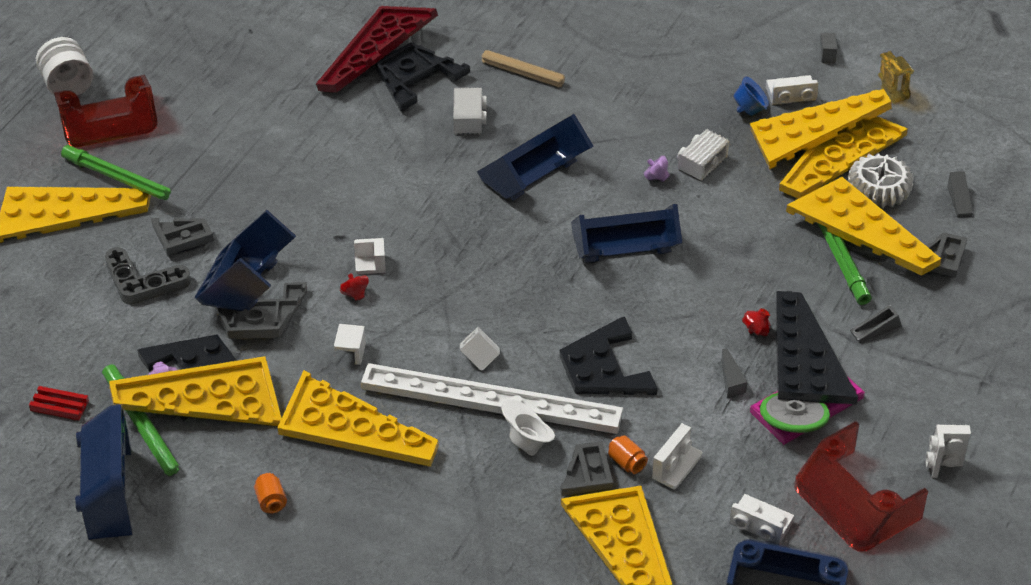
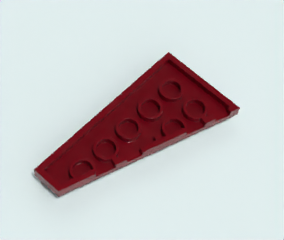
[316,6,438,93]

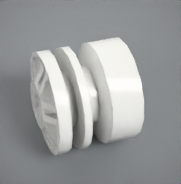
[36,37,93,99]

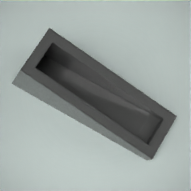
[821,33,837,63]
[947,171,972,217]
[850,305,902,343]
[721,348,747,398]

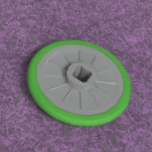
[760,393,830,433]

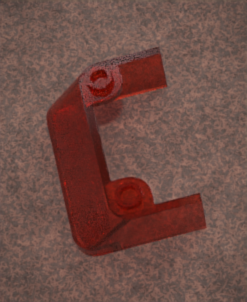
[794,421,928,552]

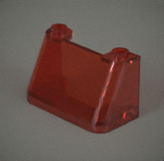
[54,74,158,148]

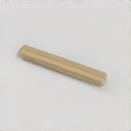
[482,50,565,87]

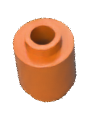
[608,436,648,474]
[254,473,287,513]

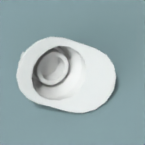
[501,400,555,456]

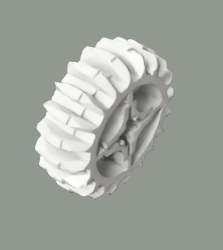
[848,153,913,209]

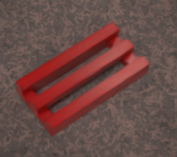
[29,386,89,421]

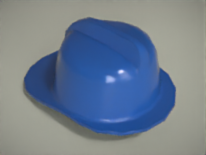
[733,76,769,116]

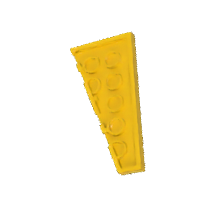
[561,486,672,585]

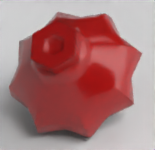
[340,273,369,301]
[742,308,771,337]

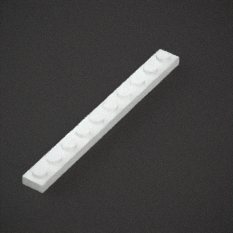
[361,363,623,434]

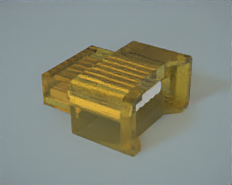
[878,51,914,103]

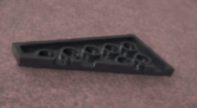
[776,291,858,405]

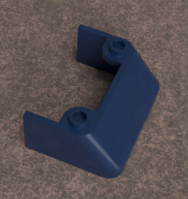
[477,114,594,201]
[571,204,683,263]
[194,210,296,311]
[75,404,133,540]
[726,539,848,585]

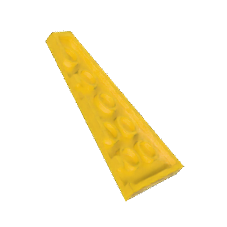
[750,89,892,169]
[779,116,908,199]
[786,177,941,276]
[0,187,151,243]
[109,356,282,426]
[277,370,439,467]

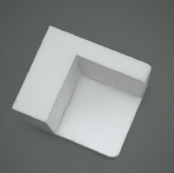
[354,238,386,274]
[334,324,366,365]
[460,327,500,370]

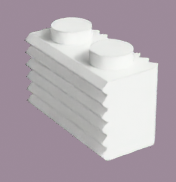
[453,88,486,135]
[677,129,729,181]

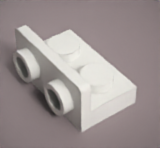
[766,75,819,105]
[652,423,702,489]
[926,425,971,478]
[730,494,794,545]

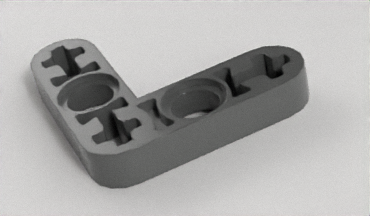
[105,247,191,304]

